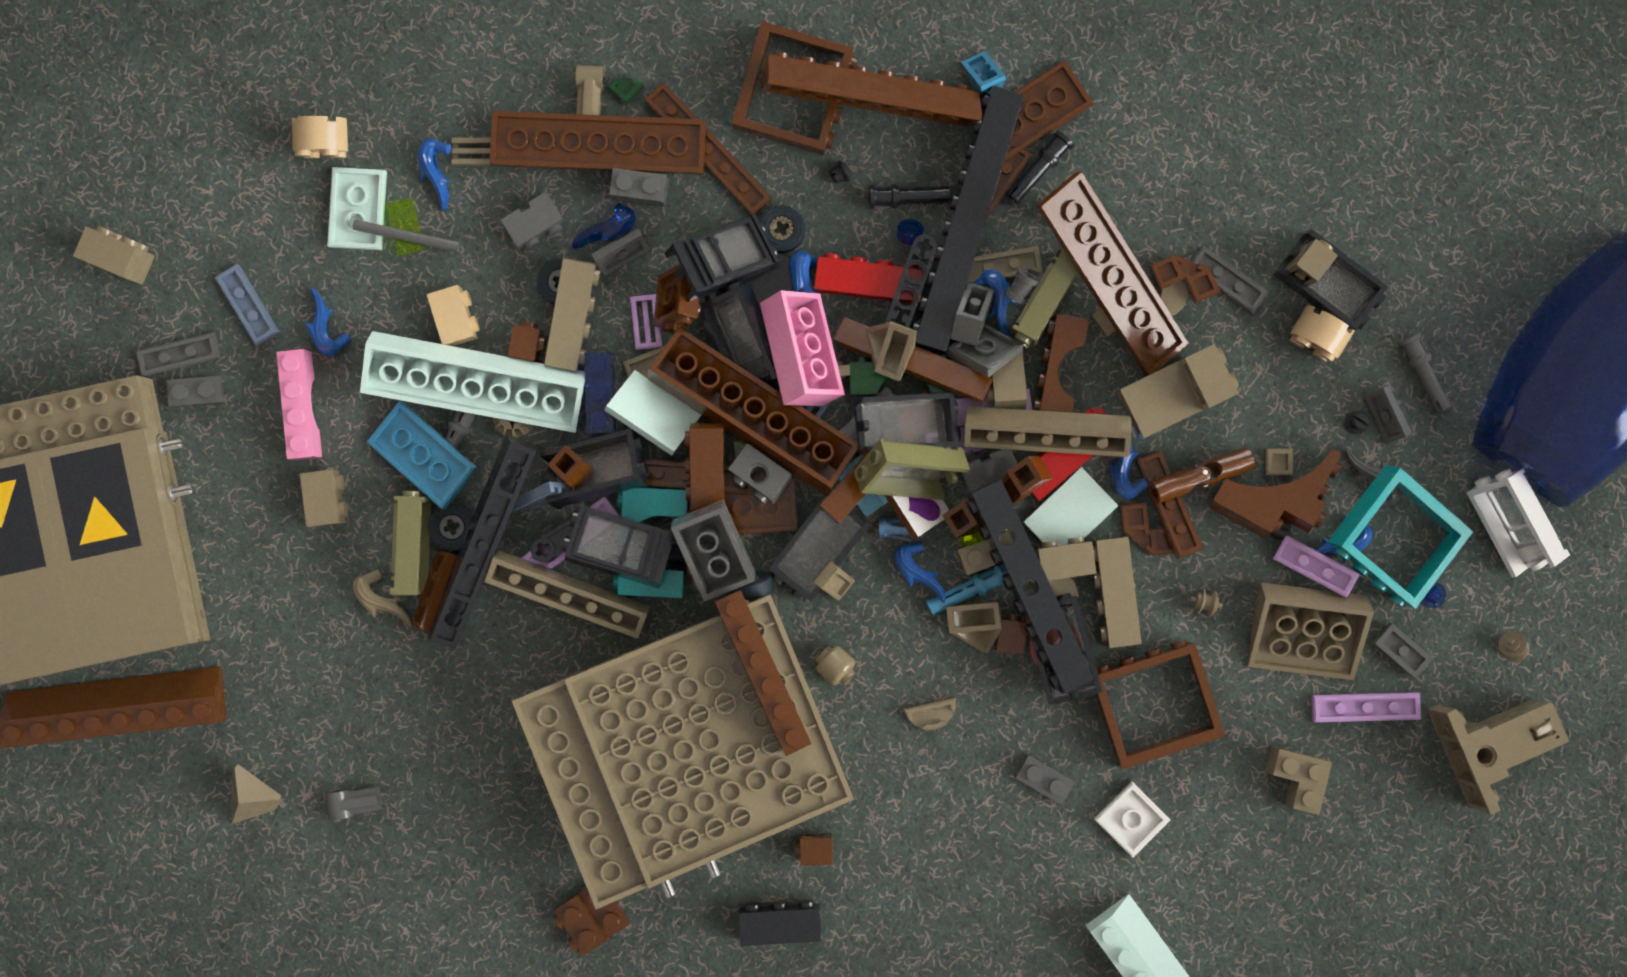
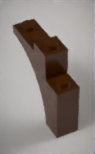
[1209,449,1342,540]

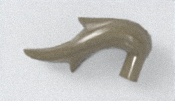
[353,569,411,628]

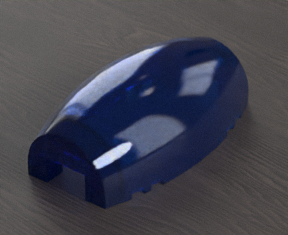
[1471,230,1627,507]

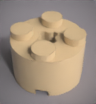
[291,116,348,159]
[1289,305,1355,362]

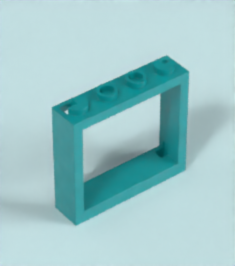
[1328,465,1473,609]

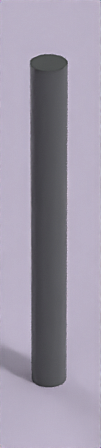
[353,219,460,252]

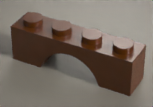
[1032,314,1089,413]
[942,456,1053,538]

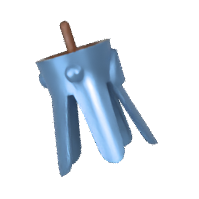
[872,517,911,542]

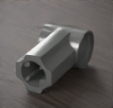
[325,786,382,821]

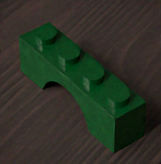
[850,355,957,397]

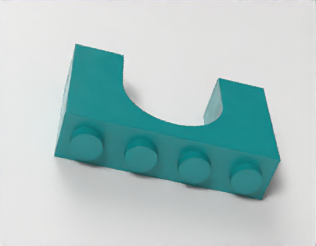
[613,488,689,598]

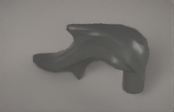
[1346,448,1402,507]

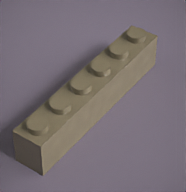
[964,406,1131,457]
[484,550,651,639]

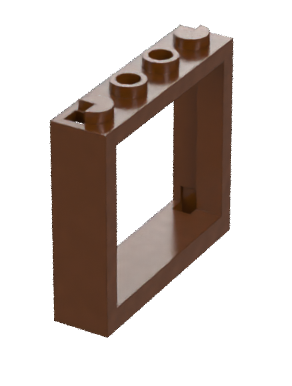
[732,21,857,155]
[1095,639,1225,769]

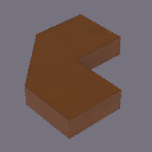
[1148,254,1221,304]
[1119,503,1174,556]

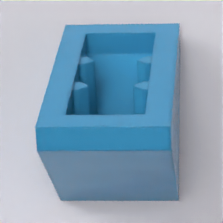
[961,51,1006,99]

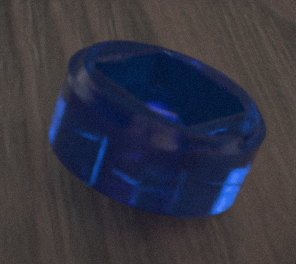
[897,219,924,245]
[1420,582,1446,608]

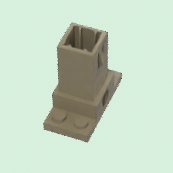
[1427,699,1569,815]

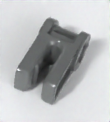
[1005,267,1043,305]

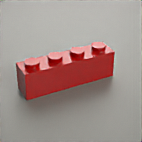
[814,253,923,305]
[1030,407,1107,501]

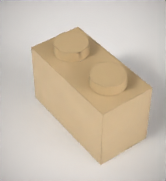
[427,285,480,346]

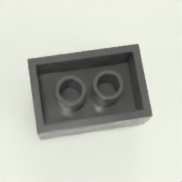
[671,499,755,601]

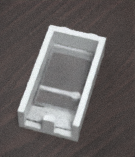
[1467,469,1570,578]

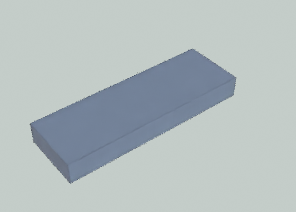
[214,264,280,346]

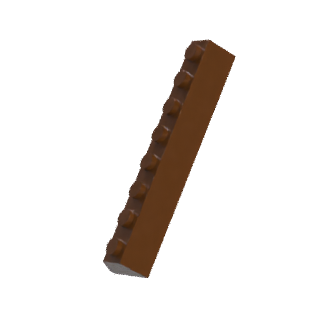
[760,52,982,127]
[648,327,858,496]
[0,667,227,748]

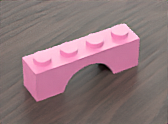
[276,349,322,460]

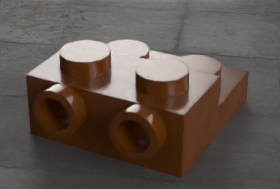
[653,264,701,334]
[553,887,631,956]

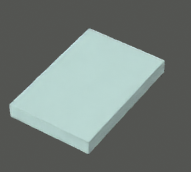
[327,167,387,250]
[605,370,701,456]
[1023,467,1118,545]

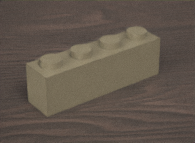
[544,258,600,371]
[1092,537,1142,648]

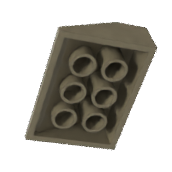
[1247,582,1374,680]

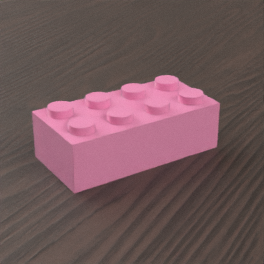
[760,291,845,406]

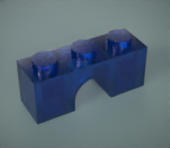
[584,352,617,435]

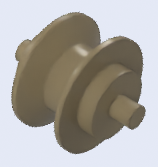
[1190,588,1223,617]
[1498,632,1529,661]

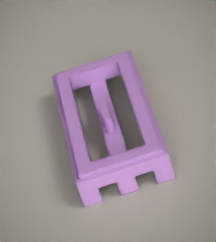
[630,294,663,350]

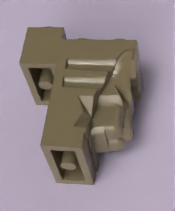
[1116,344,1239,440]

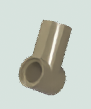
[575,65,605,115]

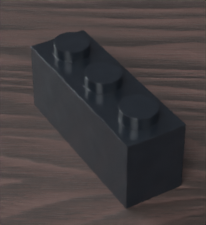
[739,899,822,946]

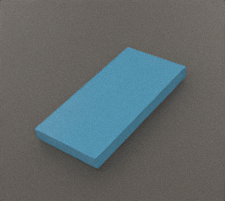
[367,401,478,510]

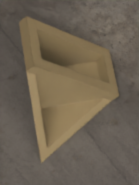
[865,321,917,381]
[946,602,1003,653]
[231,764,281,824]

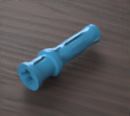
[926,565,1004,616]

